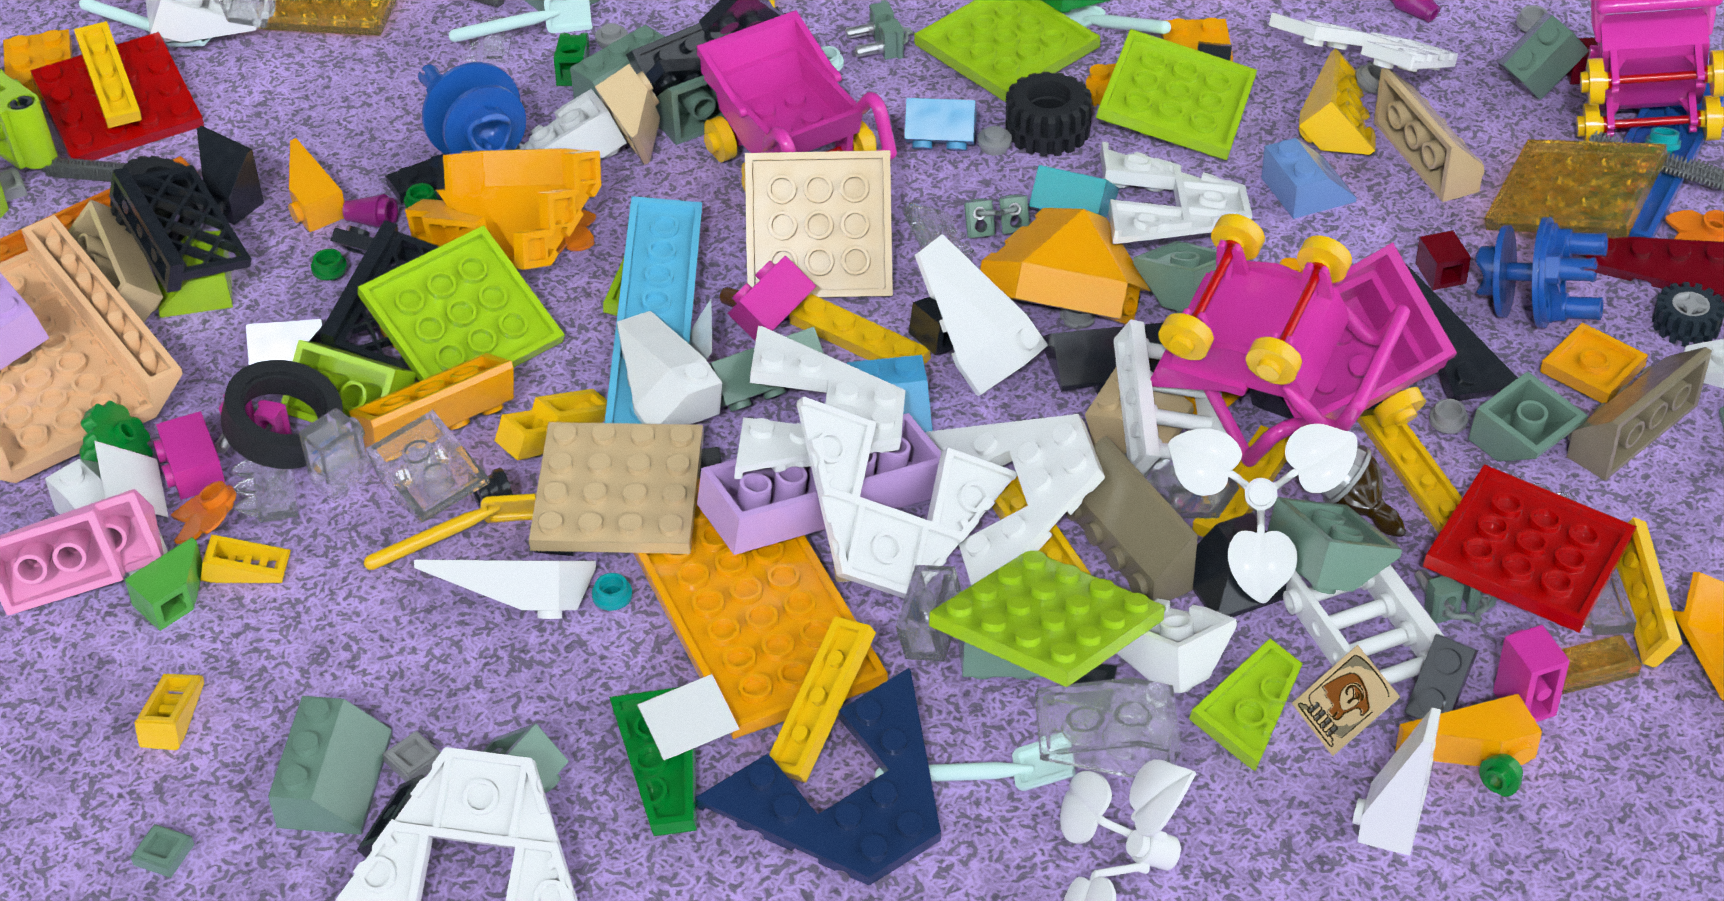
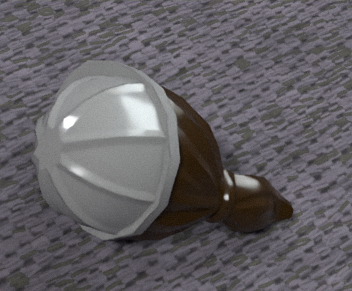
[1321,445,1406,537]

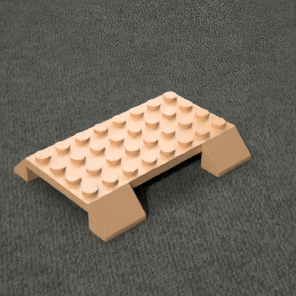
[0,215,183,483]

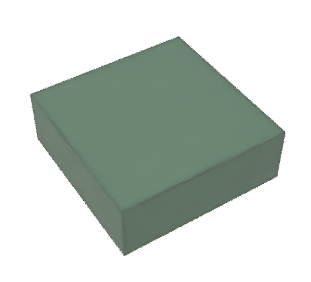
[131,824,194,878]

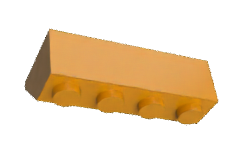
[349,353,514,460]

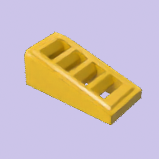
[201,534,291,583]
[134,674,205,750]

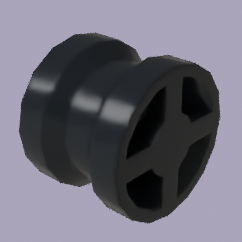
[470,467,513,508]

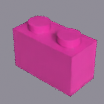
[727,255,816,342]
[153,411,226,500]
[1493,624,1570,722]

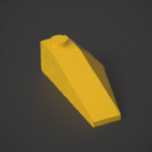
[1298,48,1376,155]

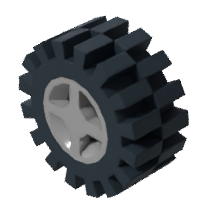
[1652,282,1724,347]

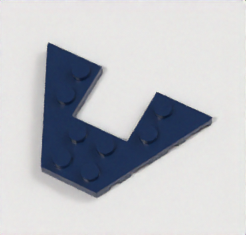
[695,668,941,885]

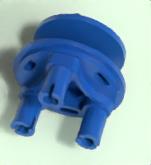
[418,62,526,154]
[1475,217,1608,329]

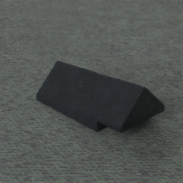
[1042,322,1164,395]

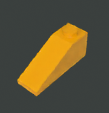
[288,138,345,232]
[1395,694,1542,767]

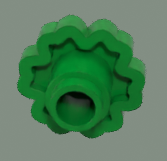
[79,401,153,462]

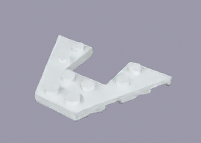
[1269,13,1458,72]
[1100,142,1252,244]
[734,326,905,479]
[797,397,1017,600]
[925,414,1105,585]
[335,747,578,901]

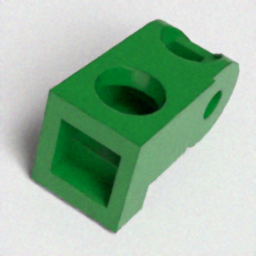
[553,32,590,86]

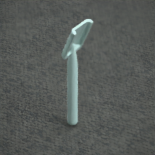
[79,0,211,47]
[449,0,592,42]
[1063,4,1171,34]
[875,733,1076,791]

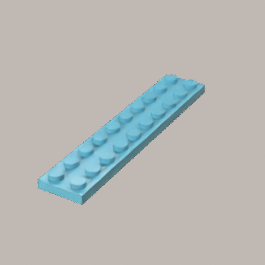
[605,196,702,424]

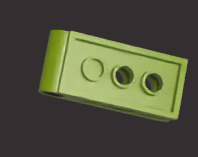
[0,69,58,170]

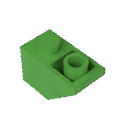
[124,537,202,631]

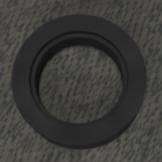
[221,360,342,469]

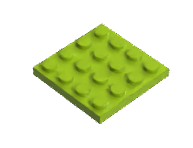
[914,0,1100,102]
[1096,29,1257,160]
[358,225,565,381]
[929,550,1165,687]

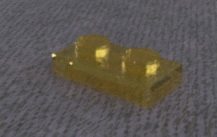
[1562,635,1642,695]

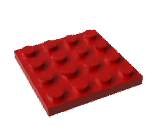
[30,32,204,161]
[1423,464,1637,633]

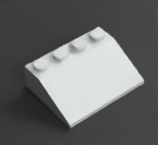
[146,0,258,42]

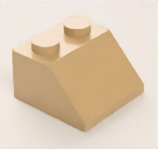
[595,64,660,165]
[1085,367,1194,454]

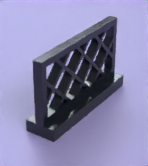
[109,165,252,293]
[320,220,440,369]

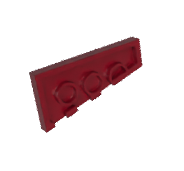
[1584,235,1724,302]

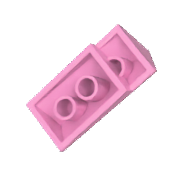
[0,489,164,615]

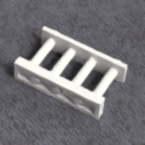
[1113,320,1227,475]
[1283,565,1444,685]

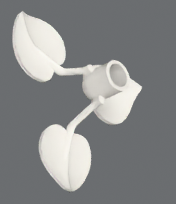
[1168,424,1357,603]
[1060,759,1196,901]

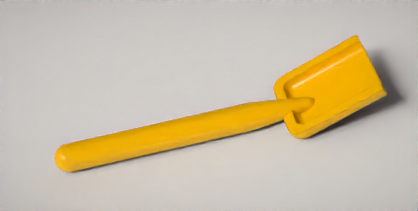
[364,493,536,570]

